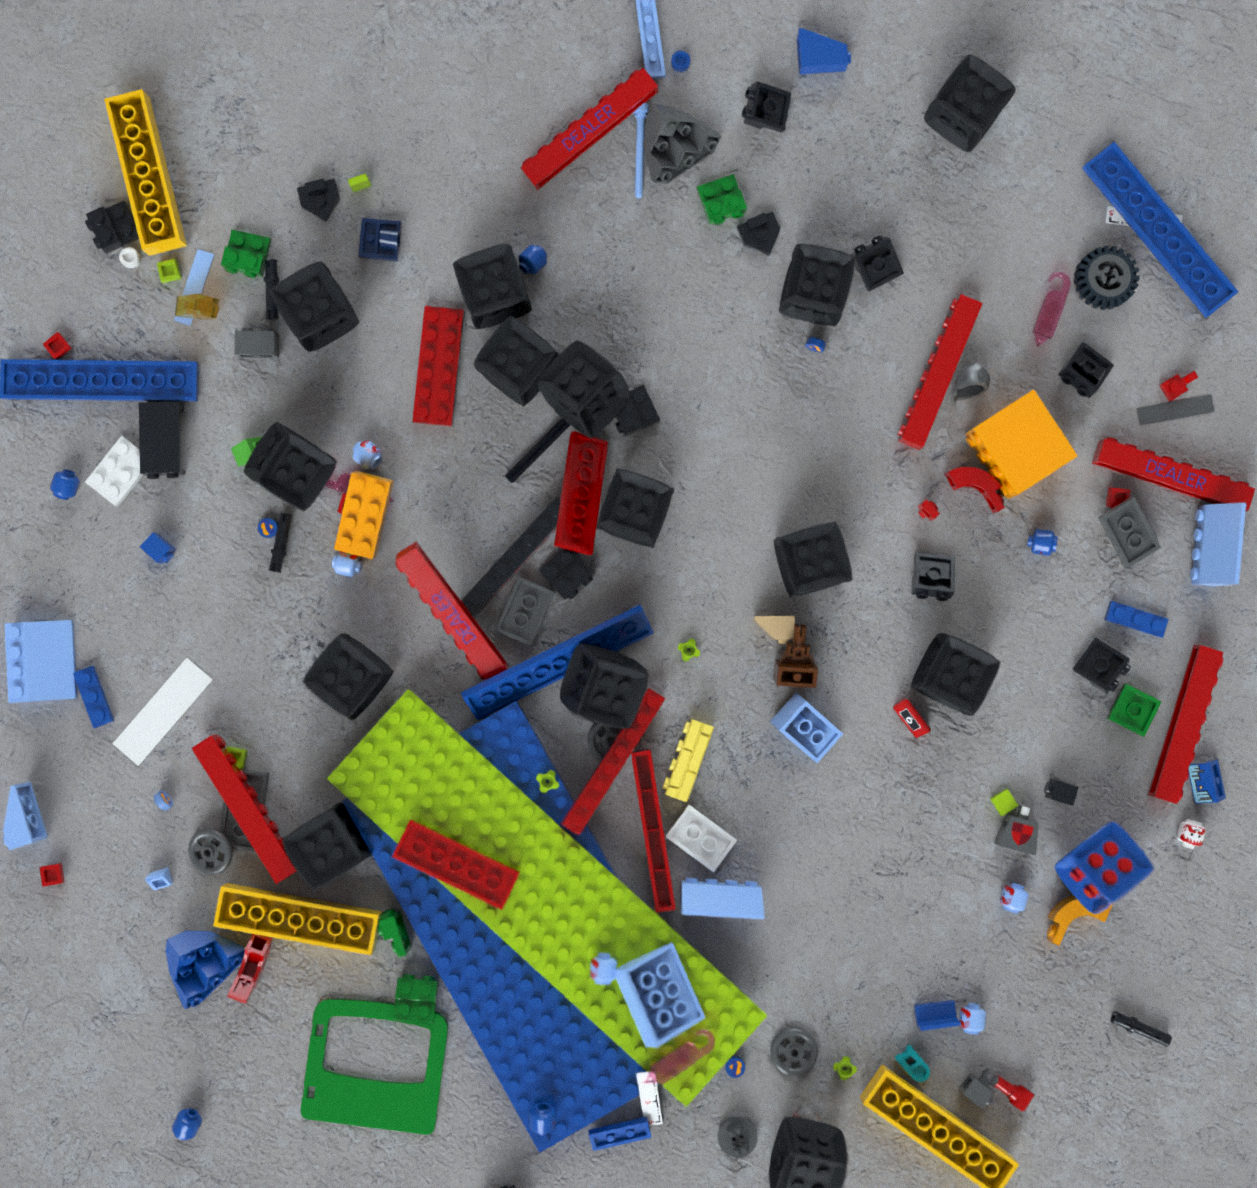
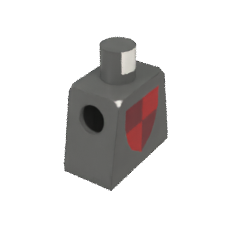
[994,805,1038,855]

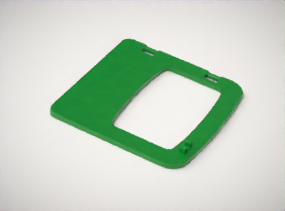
[300,998,448,1135]

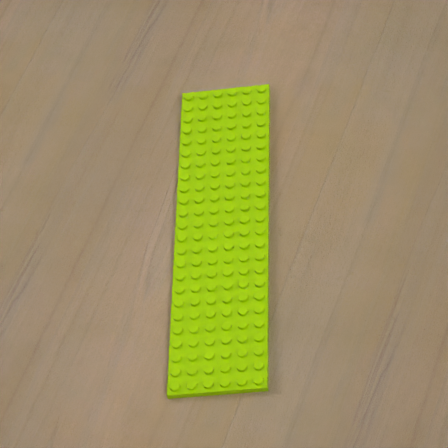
[327,689,768,1107]

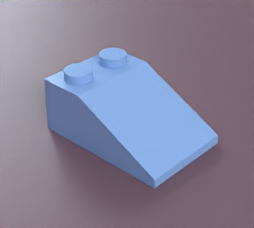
[770,693,843,763]
[3,781,48,850]

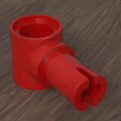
[993,1076,1035,1112]

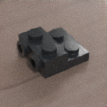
[742,81,791,133]
[85,200,139,253]
[850,235,904,291]
[1058,342,1114,398]
[615,385,660,437]
[539,548,594,600]
[911,552,955,601]
[1073,637,1131,694]

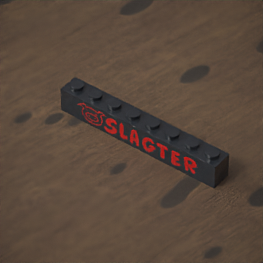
[461,497,560,619]

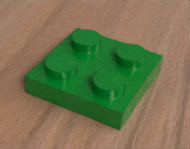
[1106,684,1162,737]

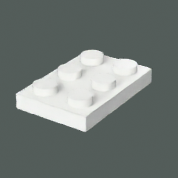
[85,436,143,507]
[665,804,737,873]

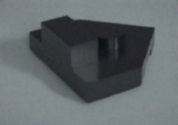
[297,178,340,222]
[737,211,780,256]

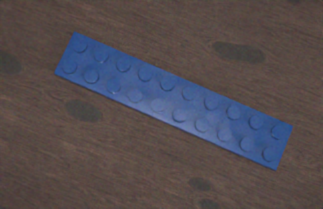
[1082,142,1238,318]
[0,359,199,402]
[461,604,654,720]

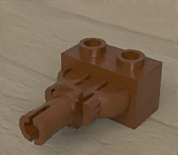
[773,624,818,688]

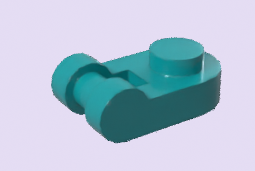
[894,1044,930,1082]

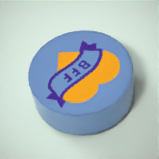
[154,790,173,811]

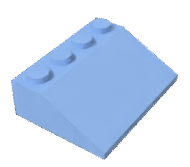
[1190,503,1246,587]
[4,620,77,703]
[680,877,764,919]
[615,943,705,1048]

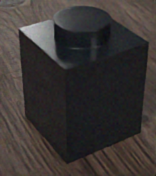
[1044,778,1079,806]

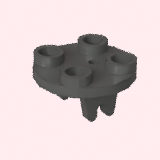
[718,1116,758,1158]

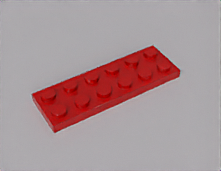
[412,306,464,427]
[554,431,608,555]
[392,819,520,910]

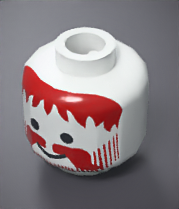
[1176,818,1206,849]

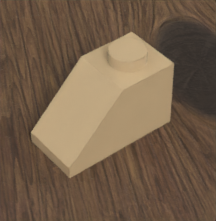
[753,616,795,644]

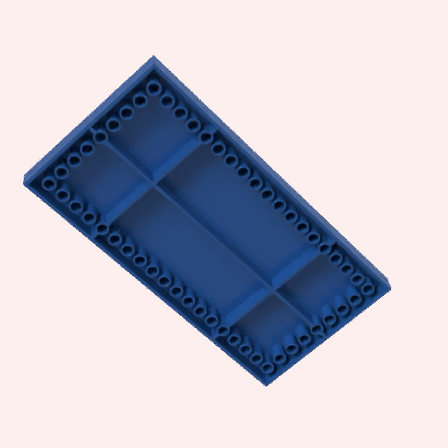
[342,701,660,1153]

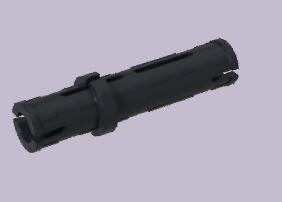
[263,259,279,320]
[268,513,293,573]
[1111,1011,1172,1047]

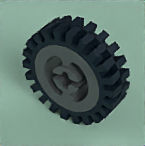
[1074,246,1140,310]

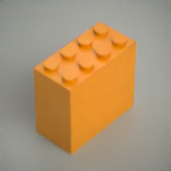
[965,389,1078,499]

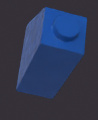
[797,28,851,74]

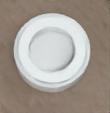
[119,247,141,268]

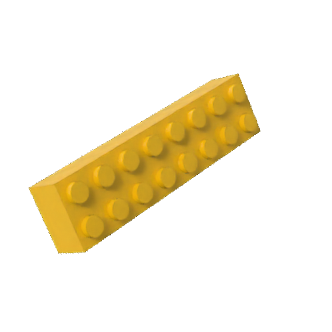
[104,89,187,256]
[213,883,383,955]
[859,1064,1019,1188]

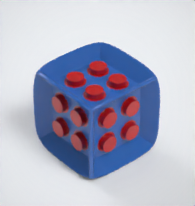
[1054,821,1154,914]

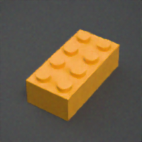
[334,471,394,559]

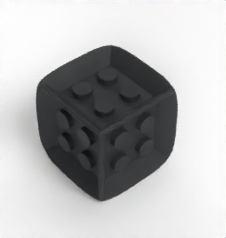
[924,54,1016,152]
[453,244,532,329]
[779,244,855,326]
[270,261,359,352]
[473,316,559,407]
[538,340,630,438]
[244,422,337,511]
[596,468,675,548]
[773,521,853,598]
[302,633,394,720]
[911,633,1000,716]
[560,644,649,729]
[282,802,372,891]
[769,1116,848,1188]

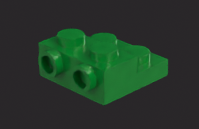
[697,174,747,225]
[221,229,271,278]
[377,908,412,958]
[393,974,439,1024]

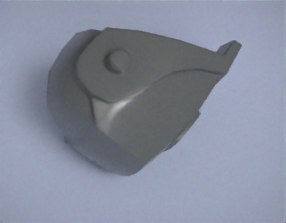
[951,363,990,405]

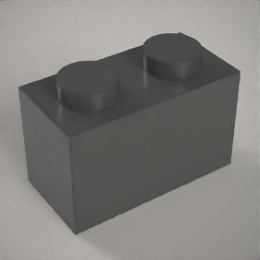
[235,328,279,358]

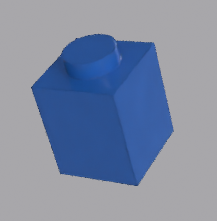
[140,532,176,564]

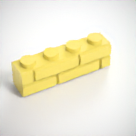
[662,719,714,802]

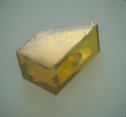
[175,294,219,320]

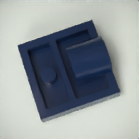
[358,218,402,262]

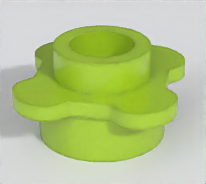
[677,639,700,661]
[536,770,559,793]
[833,1056,857,1081]

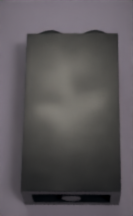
[139,402,185,479]

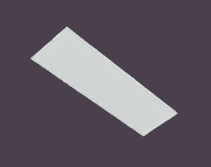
[113,658,213,766]

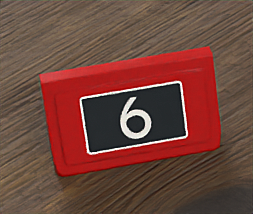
[893,698,931,738]

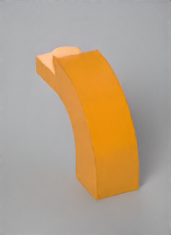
[1047,895,1113,946]

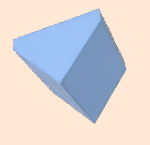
[145,867,173,891]

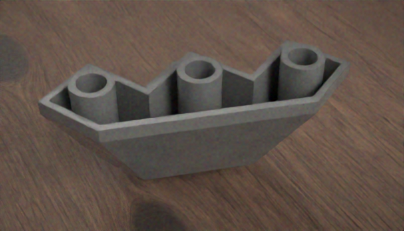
[643,104,722,184]

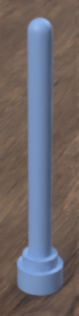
[634,103,649,198]

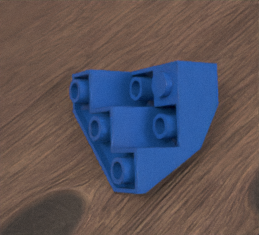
[165,931,245,1009]

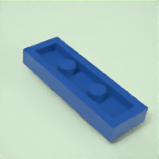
[1104,601,1169,638]
[73,666,114,729]
[588,1116,652,1151]

